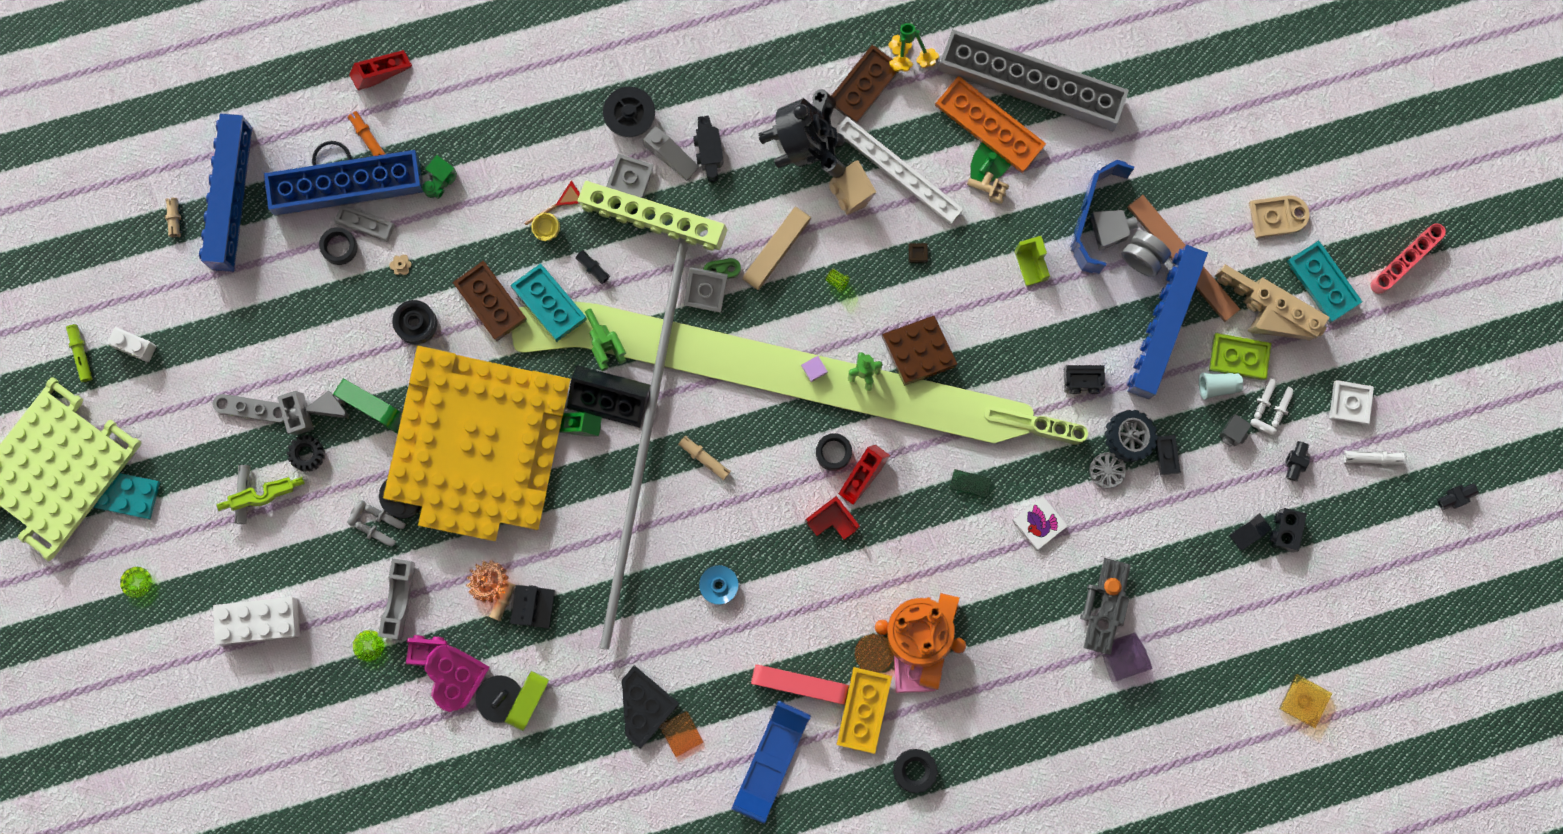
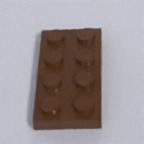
[831,44,898,124]
[452,260,527,342]

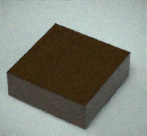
[908,243,928,263]

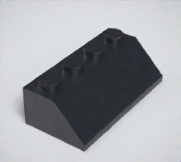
[567,365,651,428]

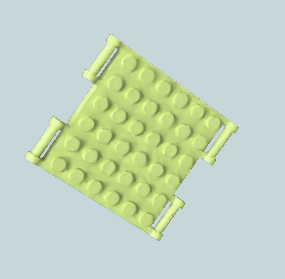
[0,377,142,561]

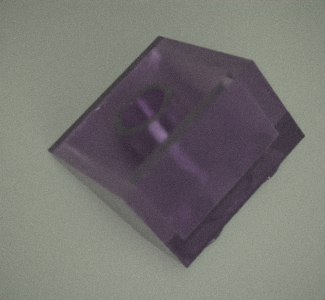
[1101,632,1153,682]

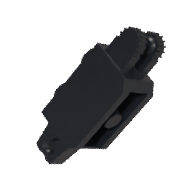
[693,115,724,183]

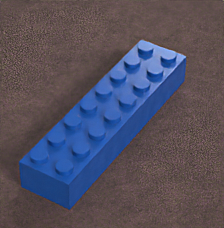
[199,113,253,272]
[264,150,424,216]
[1126,245,1208,400]

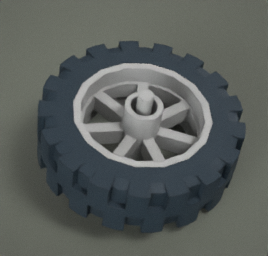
[1104,410,1158,462]

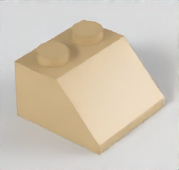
[829,160,876,215]

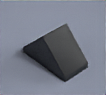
[1229,513,1271,551]

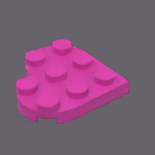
[425,645,490,712]

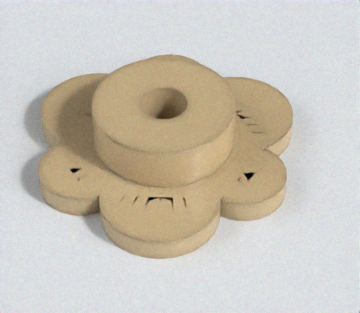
[389,254,412,275]

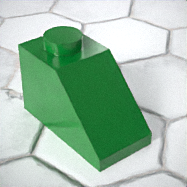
[559,412,602,437]

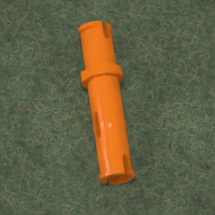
[347,111,385,156]

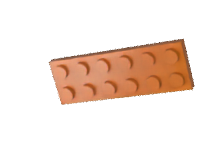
[935,76,1046,173]

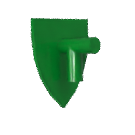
[970,142,1011,182]

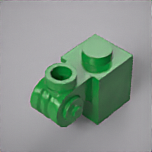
[422,155,457,199]

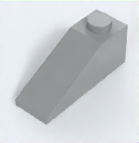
[643,126,699,181]

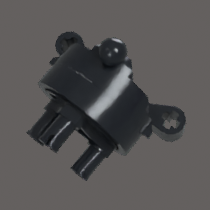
[758,89,846,178]

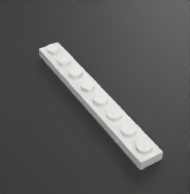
[837,116,963,225]

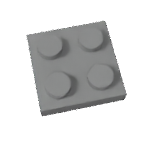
[606,153,654,198]
[684,267,728,312]

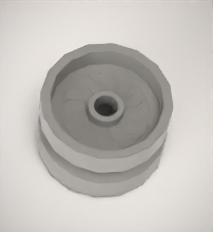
[1121,231,1171,277]

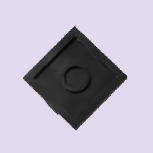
[510,585,555,629]

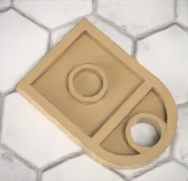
[1249,195,1309,238]

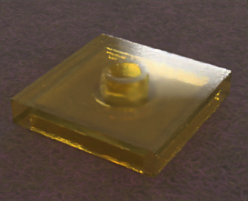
[1279,674,1333,728]

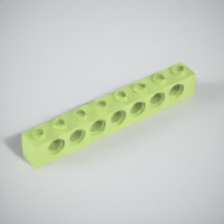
[577,180,728,251]

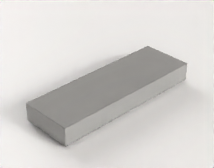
[334,205,395,242]

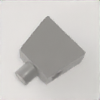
[1090,210,1138,251]

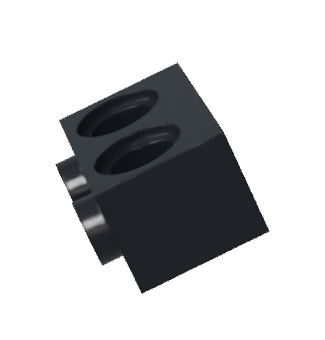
[1270,508,1307,553]

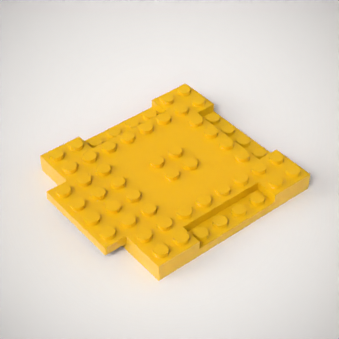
[383,345,571,541]

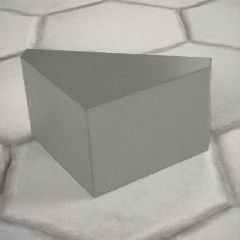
[306,391,349,418]

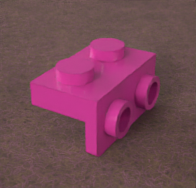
[406,635,449,666]

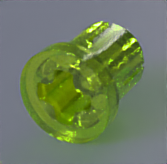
[825,268,850,293]

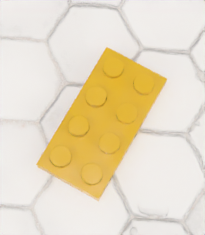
[836,667,892,754]

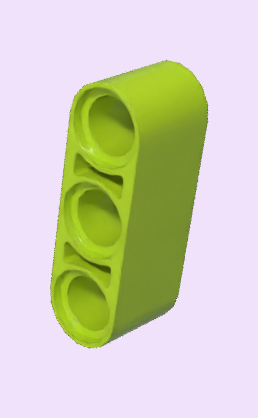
[505,671,549,731]

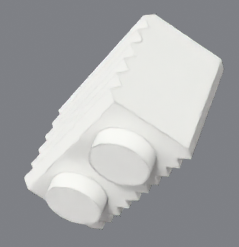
[107,327,156,362]

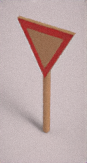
[524,180,580,225]

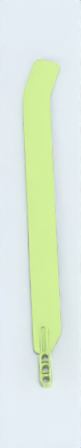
[512,301,1088,445]

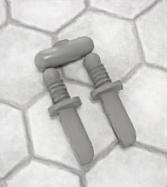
[347,500,406,546]

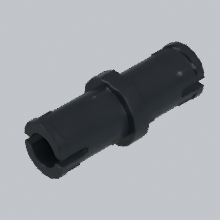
[576,250,610,284]

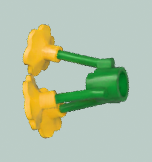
[889,23,939,72]

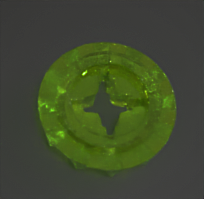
[120,567,153,598]
[352,630,384,661]

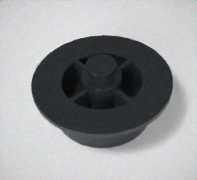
[603,87,655,137]

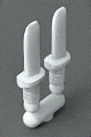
[1250,378,1293,435]

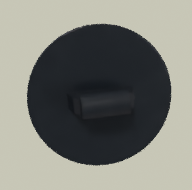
[476,675,521,723]

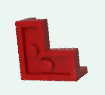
[805,496,860,540]

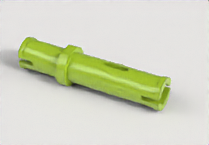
[66,324,92,382]

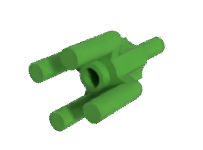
[585,308,626,371]
[848,352,882,391]

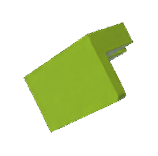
[1014,236,1050,286]

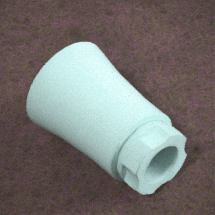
[1199,373,1243,399]

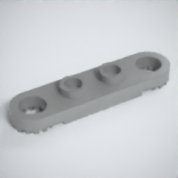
[212,394,284,423]

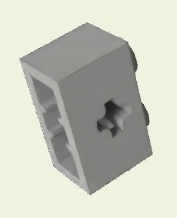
[277,391,314,435]

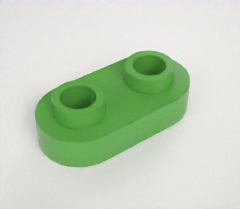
[703,258,741,279]

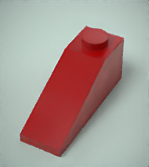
[349,50,412,90]
[838,444,891,505]

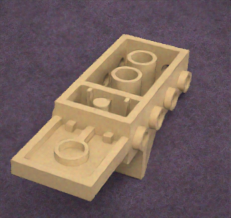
[1215,264,1329,341]

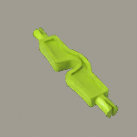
[216,477,305,512]

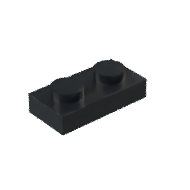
[1155,435,1181,475]

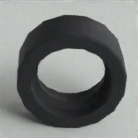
[319,227,358,265]
[816,433,852,471]

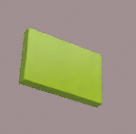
[1209,333,1272,381]

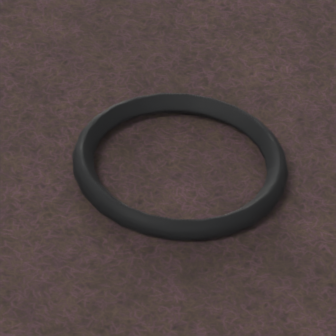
[312,141,352,166]

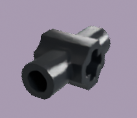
[1285,441,1310,482]
[1437,483,1479,510]

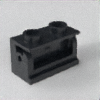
[1063,365,1105,394]

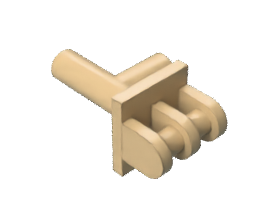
[967,172,1009,204]

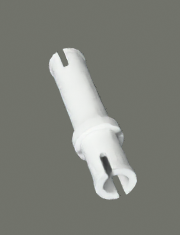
[1343,450,1405,466]

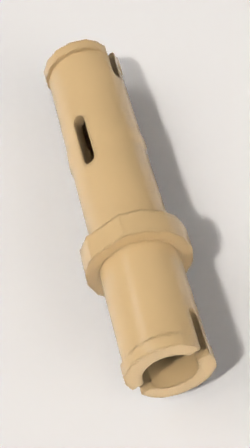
[678,436,731,481]

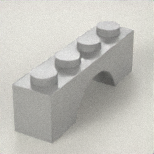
[378,558,416,641]

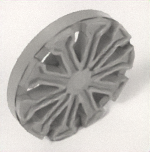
[1089,452,1126,489]

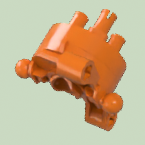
[875,593,966,690]

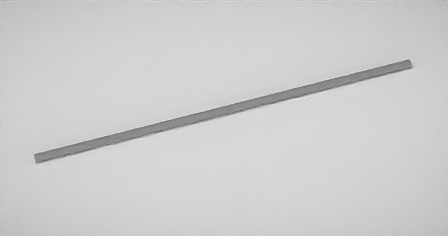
[600,225,691,650]

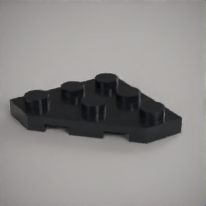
[621,665,679,749]

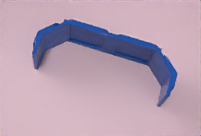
[1070,160,1134,274]
[731,701,811,824]

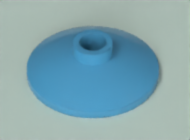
[699,565,738,605]

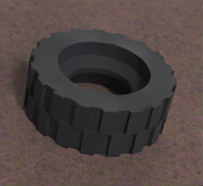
[893,749,938,793]

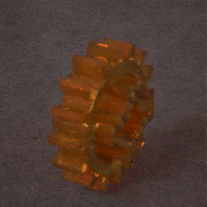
[466,560,509,603]

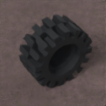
[287,435,325,472]

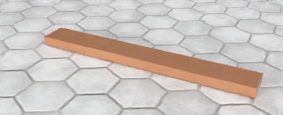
[1128,195,1240,322]

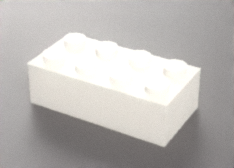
[213,597,300,646]

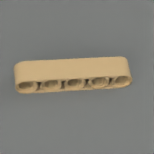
[742,207,811,290]

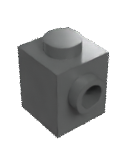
[1219,414,1251,446]

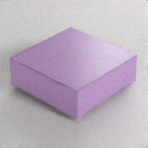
[801,356,828,382]

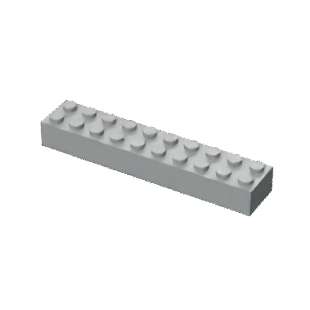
[938,29,1129,131]

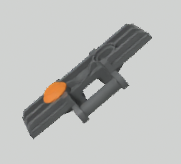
[1080,558,1131,655]

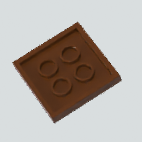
[882,316,957,386]

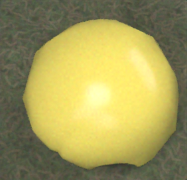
[531,213,560,241]

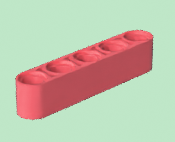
[1370,223,1446,294]
[751,664,849,705]

